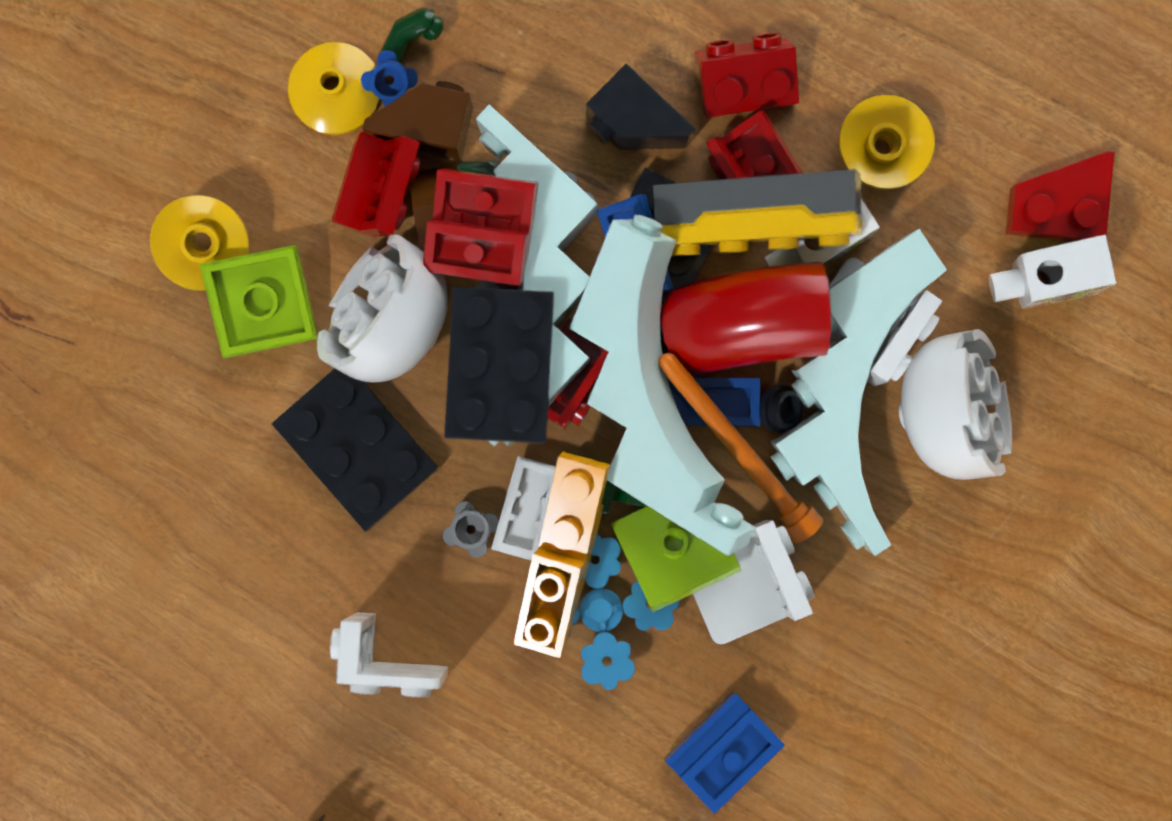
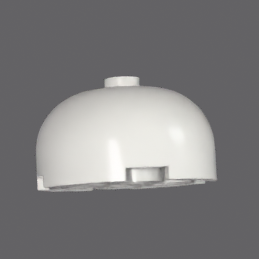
[317,235,448,382]
[899,329,1012,480]

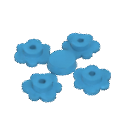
[568,533,679,690]

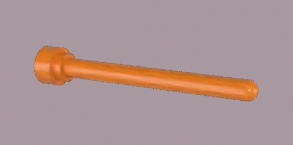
[658,353,824,543]

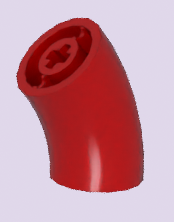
[661,261,831,375]

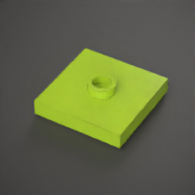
[199,245,318,358]
[611,506,741,612]

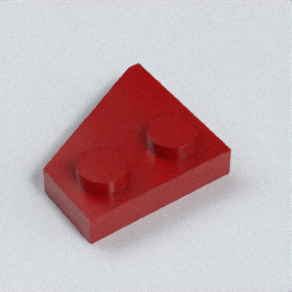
[1006,151,1115,242]

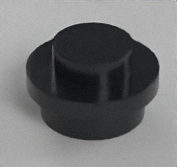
[759,384,803,433]

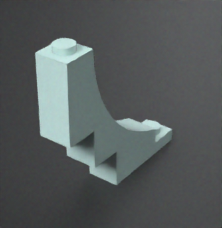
[476,104,598,447]
[569,215,756,556]

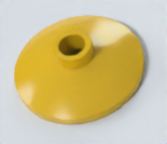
[288,42,380,135]
[839,95,935,190]
[150,195,249,291]

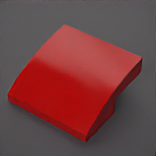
[423,168,539,286]

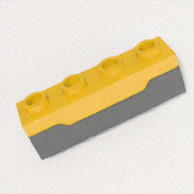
[653,169,863,256]

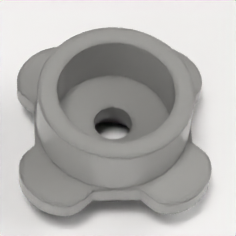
[443,502,499,558]

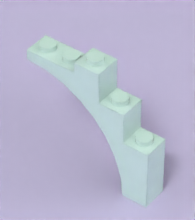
[770,229,947,556]

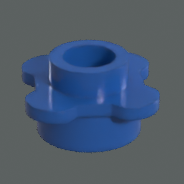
[361,50,418,106]

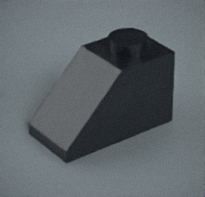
[586,64,695,150]

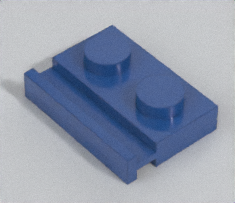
[664,690,785,814]

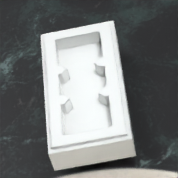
[491,456,556,561]

